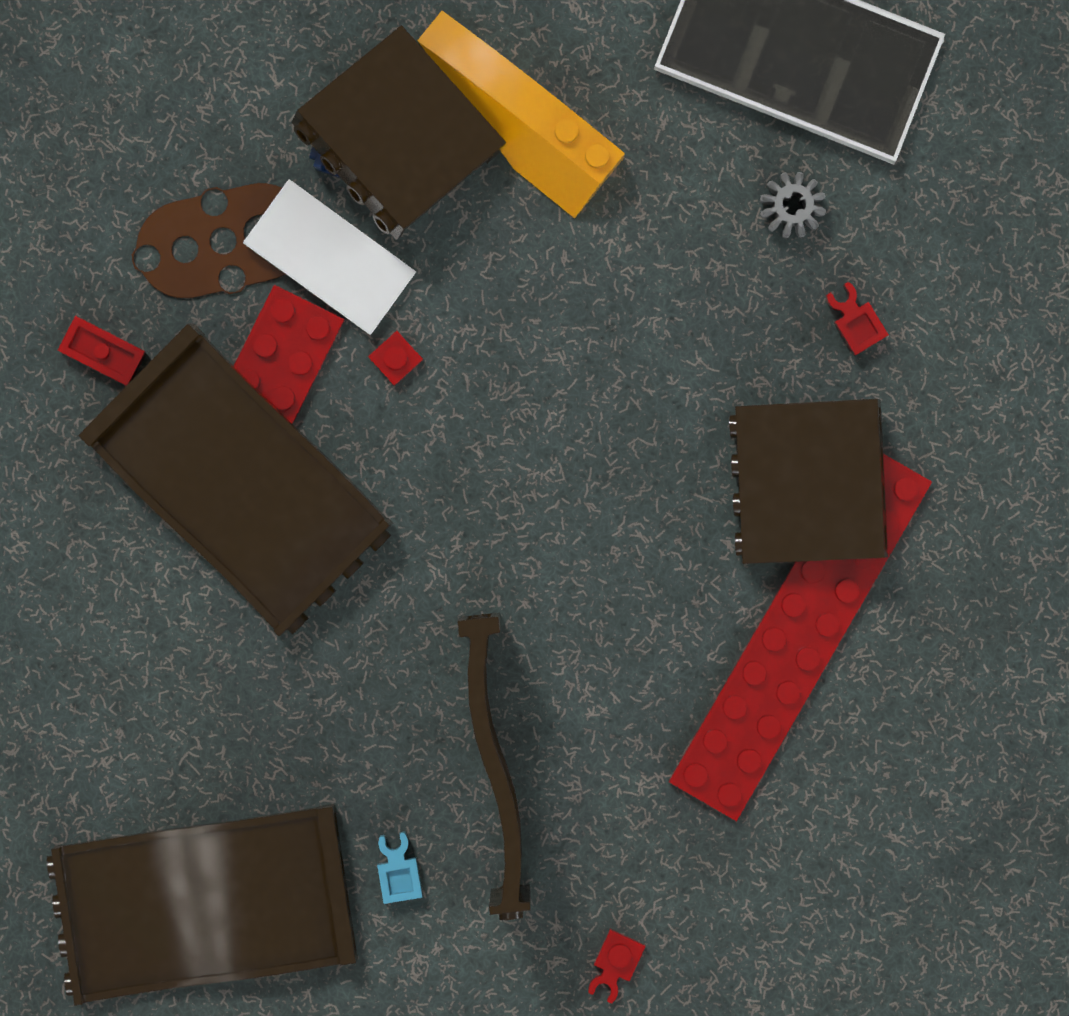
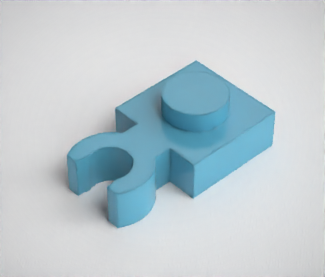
[377,831,423,904]

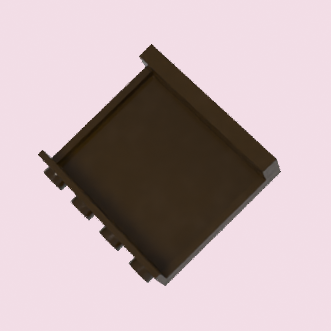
[291,25,507,240]
[729,399,888,564]

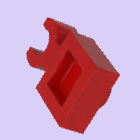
[826,282,889,356]
[588,928,646,1003]

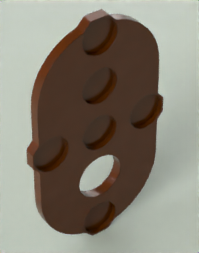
[131,183,286,298]

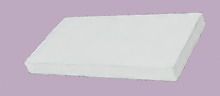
[243,179,416,335]

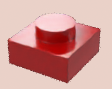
[368,331,423,386]

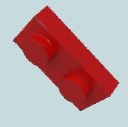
[57,316,147,386]

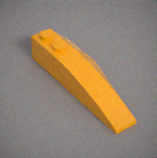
[417,11,625,219]

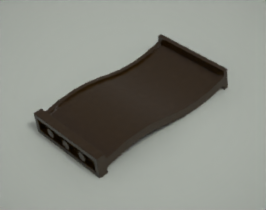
[78,323,393,636]
[458,612,531,920]
[47,804,358,1006]

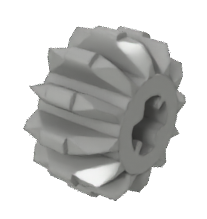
[759,172,826,239]

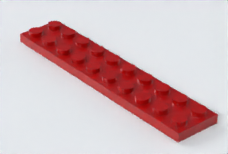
[668,454,932,821]

